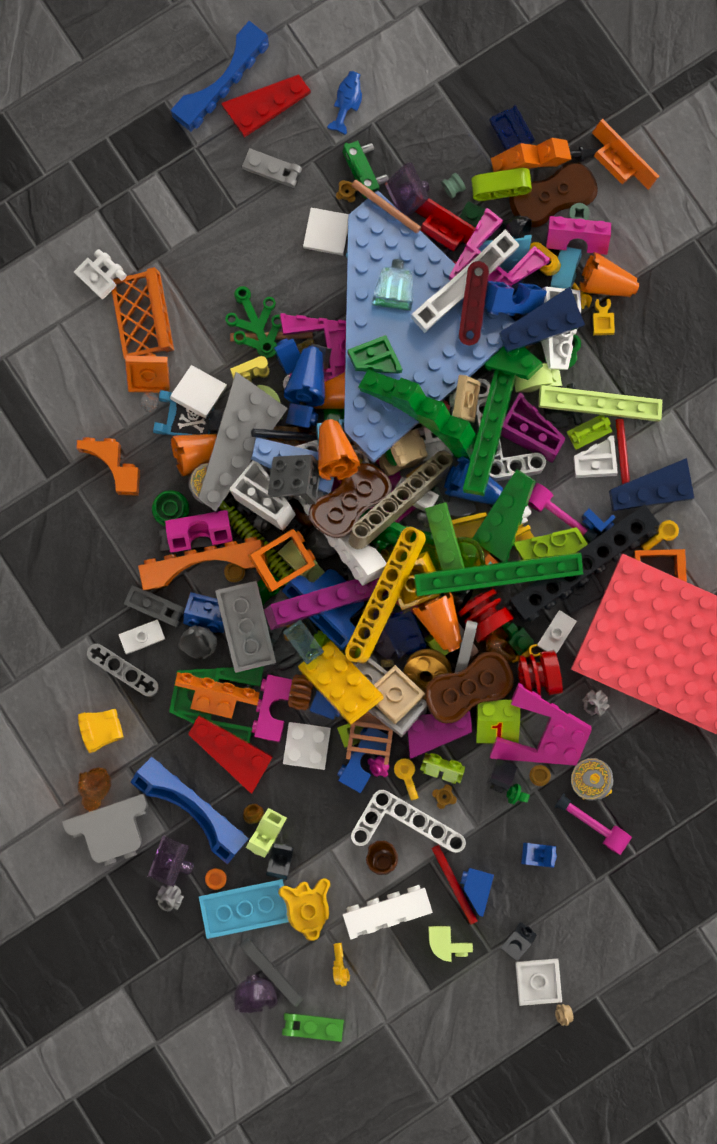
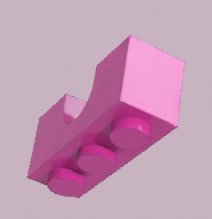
[546,216,611,255]
[165,510,233,553]
[252,675,292,743]

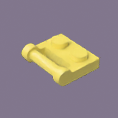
[230,356,270,382]

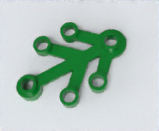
[225,286,282,359]

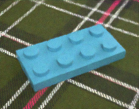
[199,879,289,939]

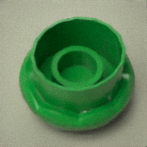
[152,490,189,526]

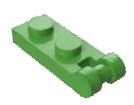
[282,1013,344,1042]

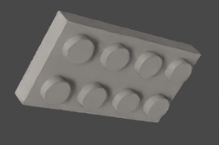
[215,580,276,673]
[353,658,428,737]

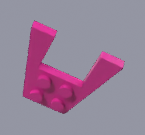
[449,208,550,286]
[280,313,346,382]
[490,683,592,765]

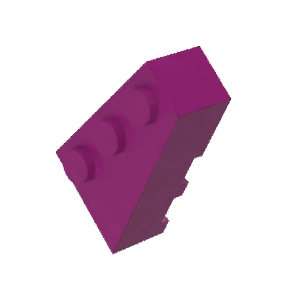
[501,392,566,463]
[407,711,472,760]

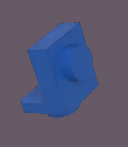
[581,509,616,534]
[521,843,557,868]

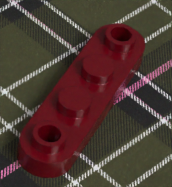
[459,261,489,346]

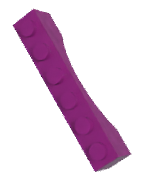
[264,577,388,630]

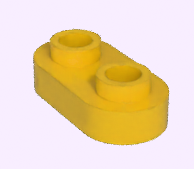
[529,242,561,276]

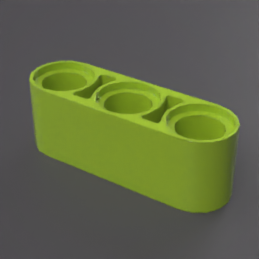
[471,168,532,201]

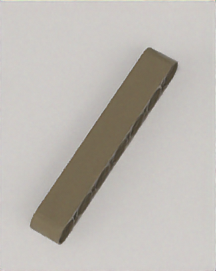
[348,451,453,549]

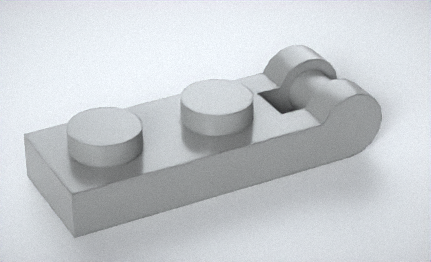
[242,148,302,188]

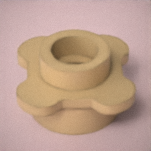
[555,1004,573,1026]

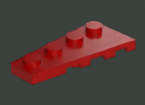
[221,74,311,138]
[188,715,273,794]

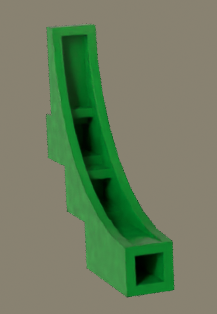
[358,370,477,462]

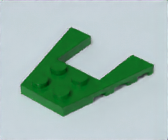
[169,666,264,743]

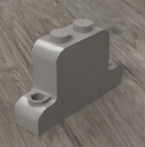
[62,794,148,866]

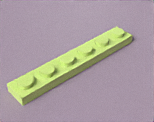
[538,385,662,422]

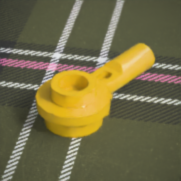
[641,520,679,550]
[394,759,419,801]
[333,943,350,987]

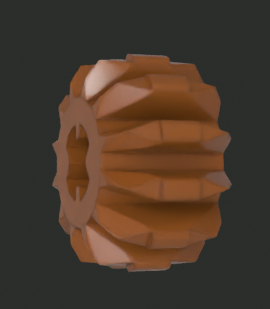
[288,674,313,710]

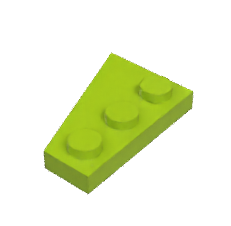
[513,527,588,560]

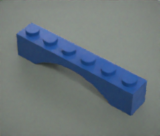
[171,21,269,132]
[130,757,249,865]

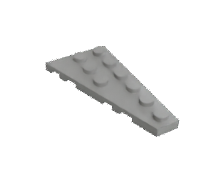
[198,372,288,511]

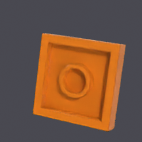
[125,353,170,393]

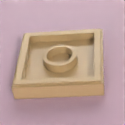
[453,375,481,423]
[374,665,425,724]

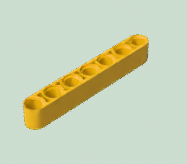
[345,527,426,663]

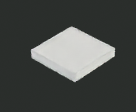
[303,208,349,256]
[170,365,227,419]
[515,958,562,1006]

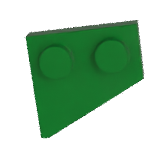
[347,335,403,374]
[484,346,543,380]

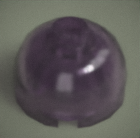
[234,975,278,1013]

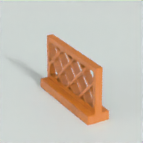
[112,267,174,359]

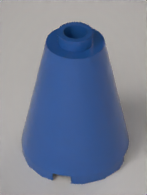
[284,346,325,407]
[444,456,503,505]

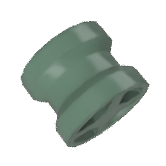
[441,173,466,199]
[568,203,590,220]

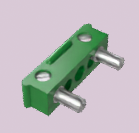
[342,141,389,199]

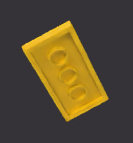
[298,640,384,725]

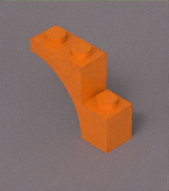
[491,138,571,172]
[77,437,140,496]

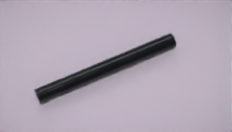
[251,428,317,441]

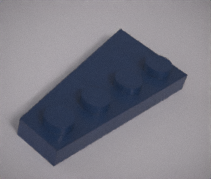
[499,287,585,353]
[609,458,694,511]

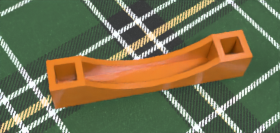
[138,537,268,591]

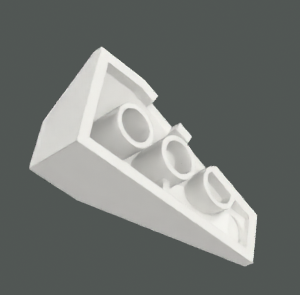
[541,287,581,370]

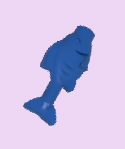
[327,71,362,135]

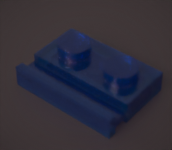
[489,105,535,150]
[385,608,427,658]

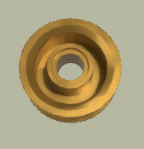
[403,649,452,699]

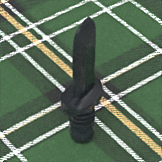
[570,146,601,162]

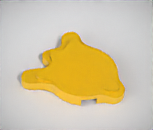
[278,878,330,941]

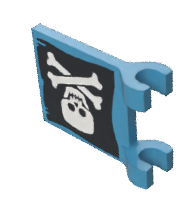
[153,390,214,436]

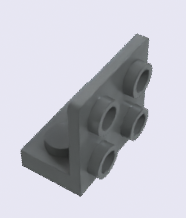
[268,455,320,504]

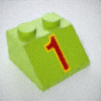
[476,700,520,744]

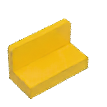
[452,512,487,541]

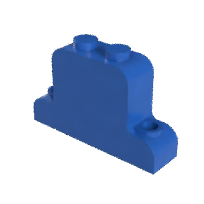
[282,569,364,651]

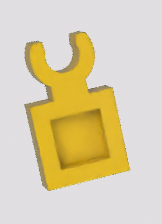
[592,299,615,335]

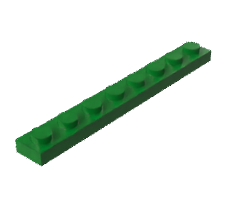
[463,369,516,496]
[414,553,583,596]

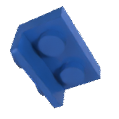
[183,592,225,633]

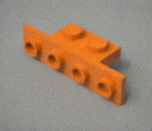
[592,119,659,190]
[175,672,259,719]

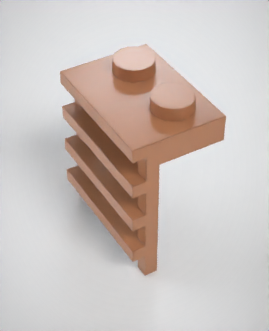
[346,712,393,765]

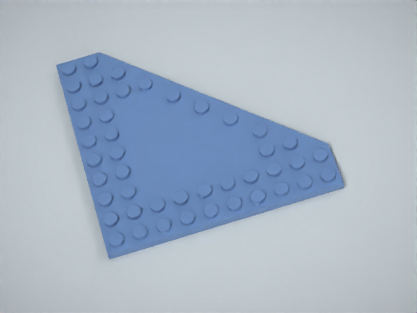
[344,190,515,463]

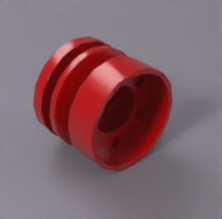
[458,589,514,643]
[517,650,563,696]

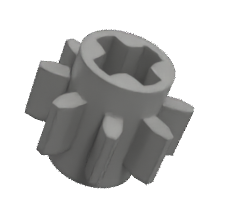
[582,690,610,717]
[155,884,184,911]

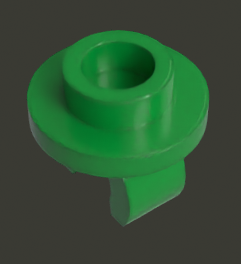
[506,783,530,805]

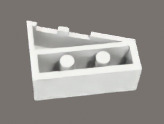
[229,460,296,531]

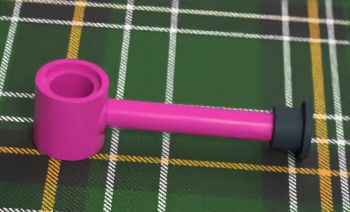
[528,483,599,544]
[554,793,632,855]

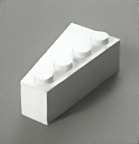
[343,885,433,940]

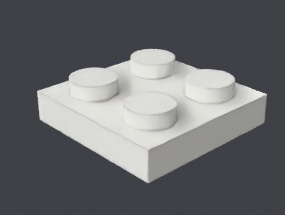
[283,722,331,770]

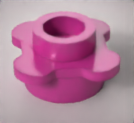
[368,756,389,777]

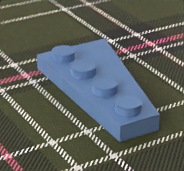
[251,437,334,495]

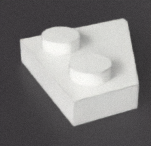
[573,436,618,478]

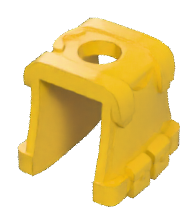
[78,709,124,753]

